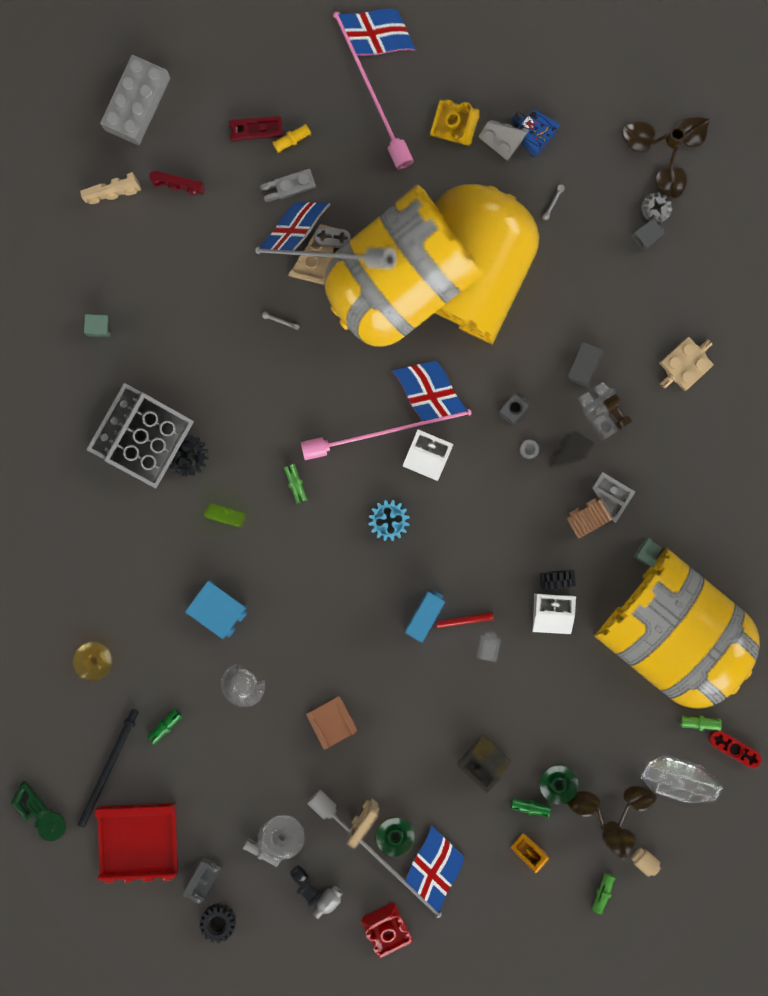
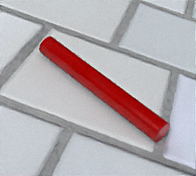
[436,612,494,628]

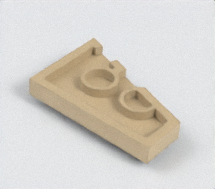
[80,172,141,204]
[288,224,337,285]

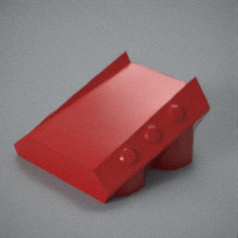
[361,902,413,958]

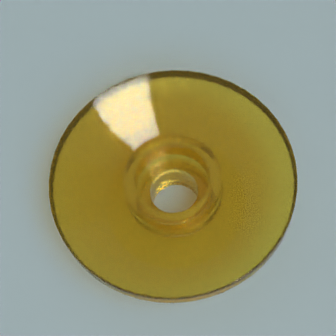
[73,642,112,681]

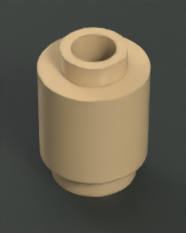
[631,847,661,877]

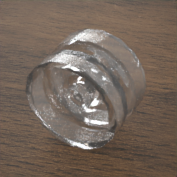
[258,815,304,861]

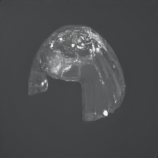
[221,664,265,707]

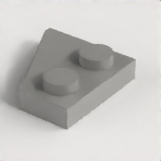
[478,120,529,160]
[592,472,635,523]

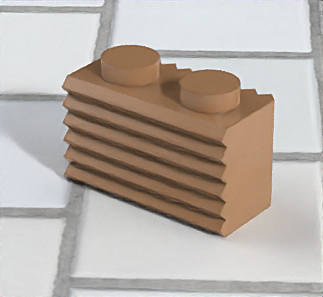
[567,498,613,539]

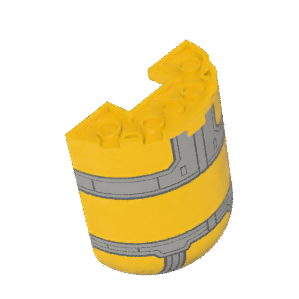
[324,185,484,346]
[594,548,760,709]

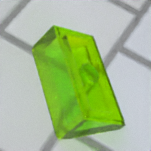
[204,504,246,527]

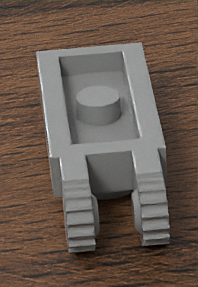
[260,168,316,202]

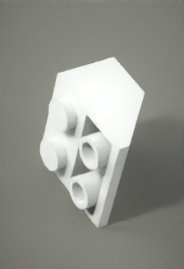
[403,430,453,481]
[532,593,576,634]

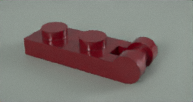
[229,116,283,142]
[149,171,205,196]

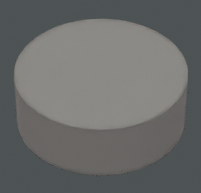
[519,439,539,459]

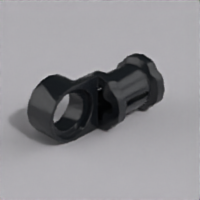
[290,865,322,906]

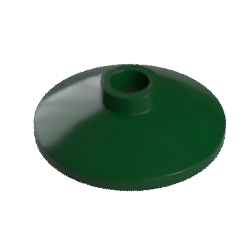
[540,765,578,805]
[376,817,415,857]

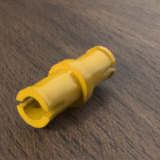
[272,124,311,153]

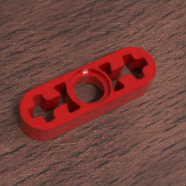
[708,730,761,768]

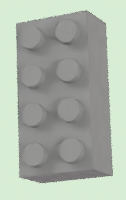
[100,55,170,146]

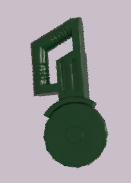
[11,781,66,841]

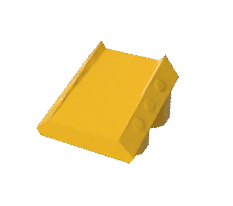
[430,100,479,146]

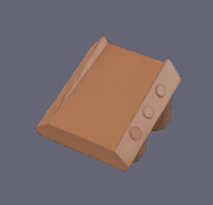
[306,696,358,750]

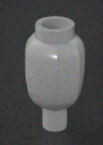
[313,886,343,919]

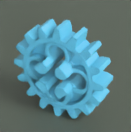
[368,500,410,541]

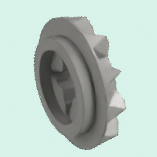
[641,192,672,223]

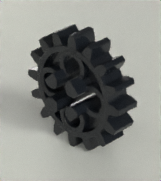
[170,435,209,476]

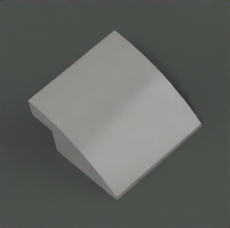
[86,383,194,488]

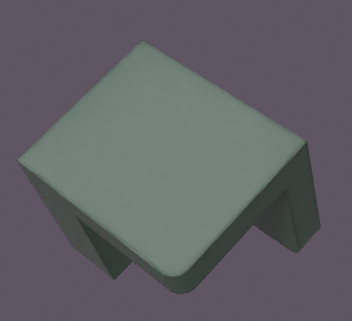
[84,314,111,338]
[633,537,662,567]

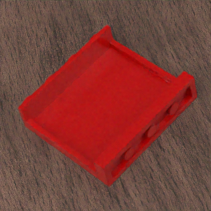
[95,803,178,883]

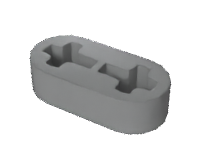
[314,227,351,248]

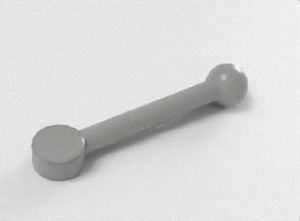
[542,184,565,220]
[262,311,300,330]

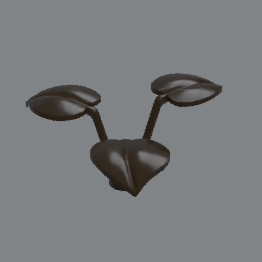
[623,117,709,198]
[566,786,657,860]

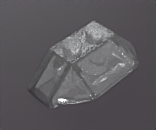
[641,755,723,803]

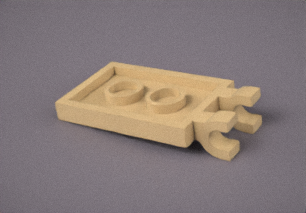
[348,799,379,848]

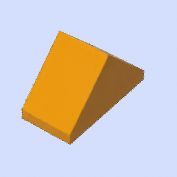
[511,833,549,873]

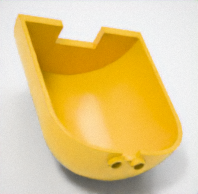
[435,184,539,345]

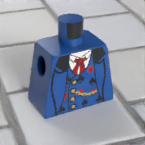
[511,110,560,158]

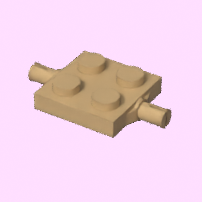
[659,337,714,391]

